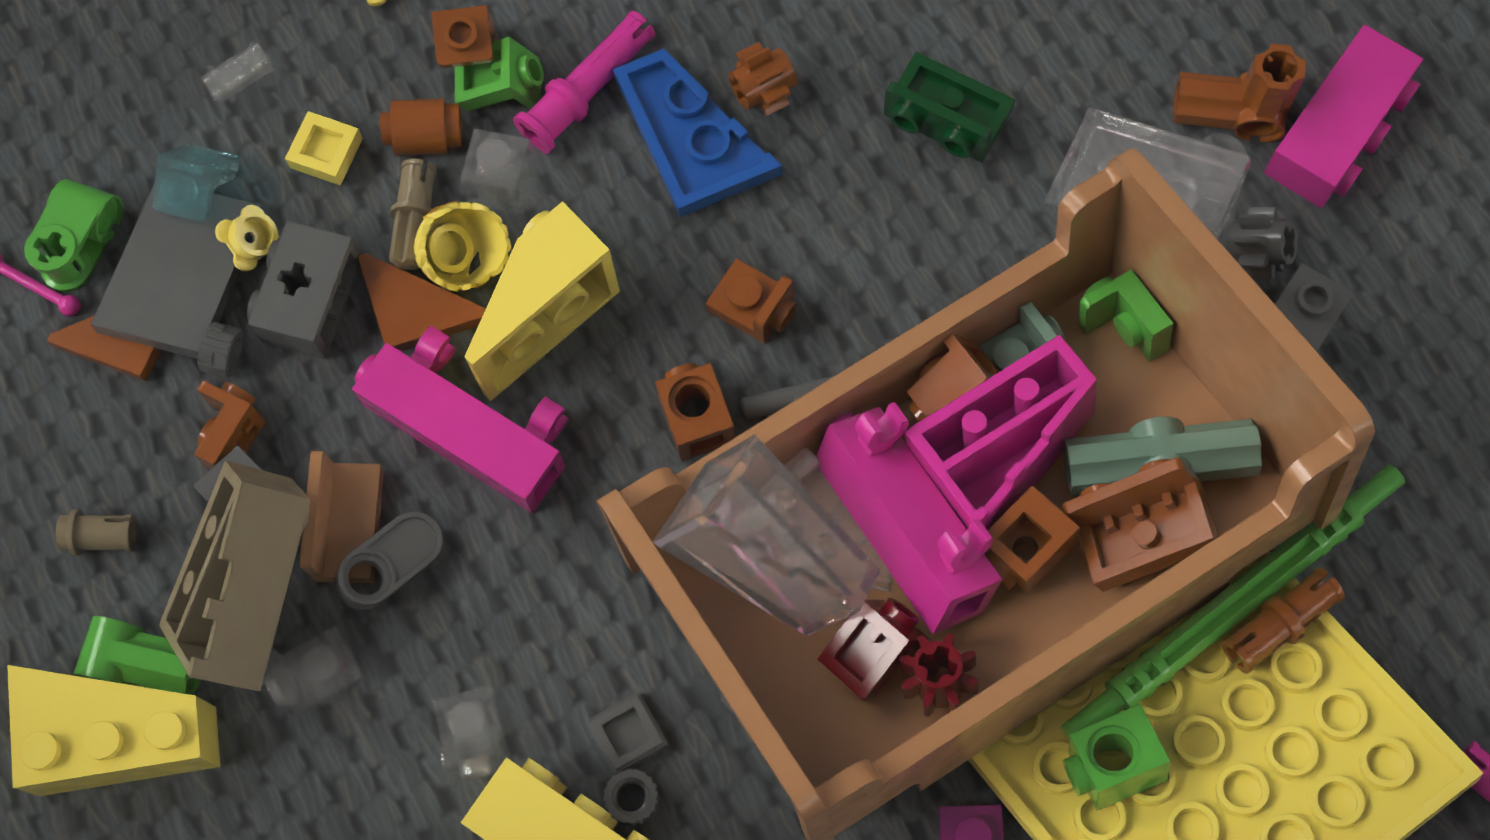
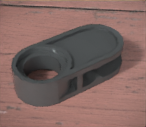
[334,511,443,610]

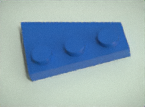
[613,48,782,217]

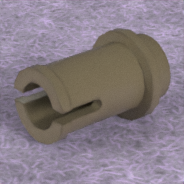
[56,509,137,556]

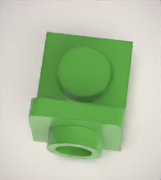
[455,37,544,111]
[1079,269,1173,362]

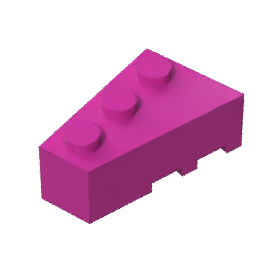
[904,334,1097,531]

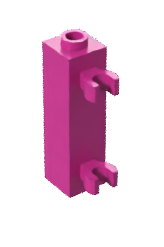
[352,325,569,514]
[814,402,1003,635]

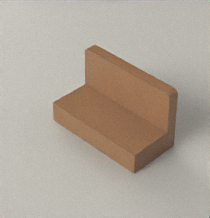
[300,451,384,583]

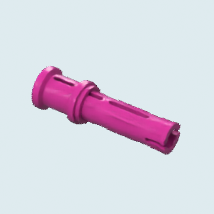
[513,11,656,154]

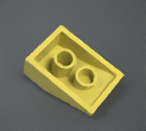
[464,201,620,401]

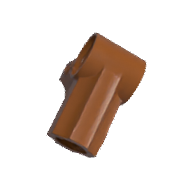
[1172,43,1306,143]

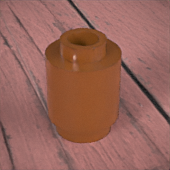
[380,98,463,156]

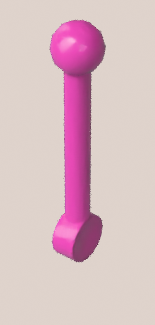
[0,254,81,317]

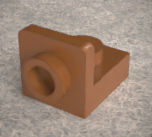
[431,5,497,68]
[705,258,798,344]
[194,381,266,470]

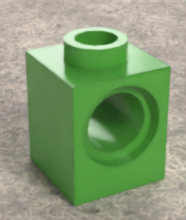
[1063,704,1170,811]

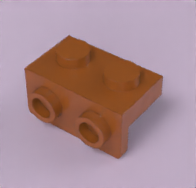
[1062,458,1219,592]

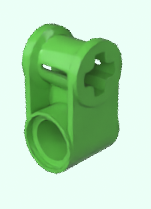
[24,179,124,293]

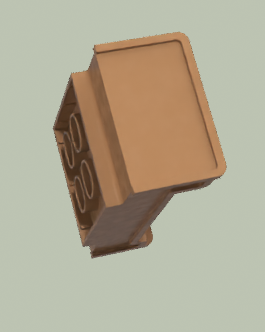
[596,148,1375,840]

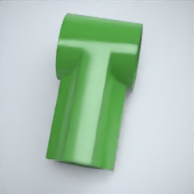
[73,616,201,695]

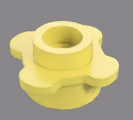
[215,205,280,271]

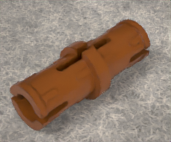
[1221,567,1345,674]

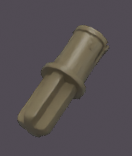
[389,158,437,271]

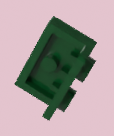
[883,52,1015,163]

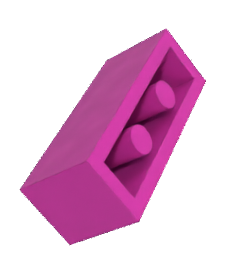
[1264,24,1423,209]

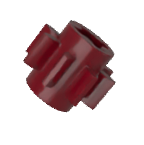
[899,633,978,717]

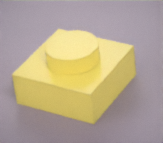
[285,111,363,186]

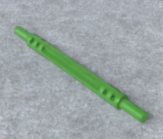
[1061,465,1405,739]

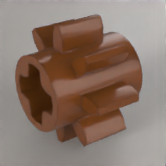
[728,42,797,116]

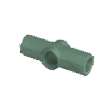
[1063,417,1262,496]

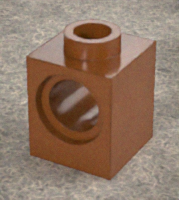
[655,363,735,461]

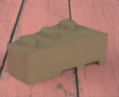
[159,460,310,691]

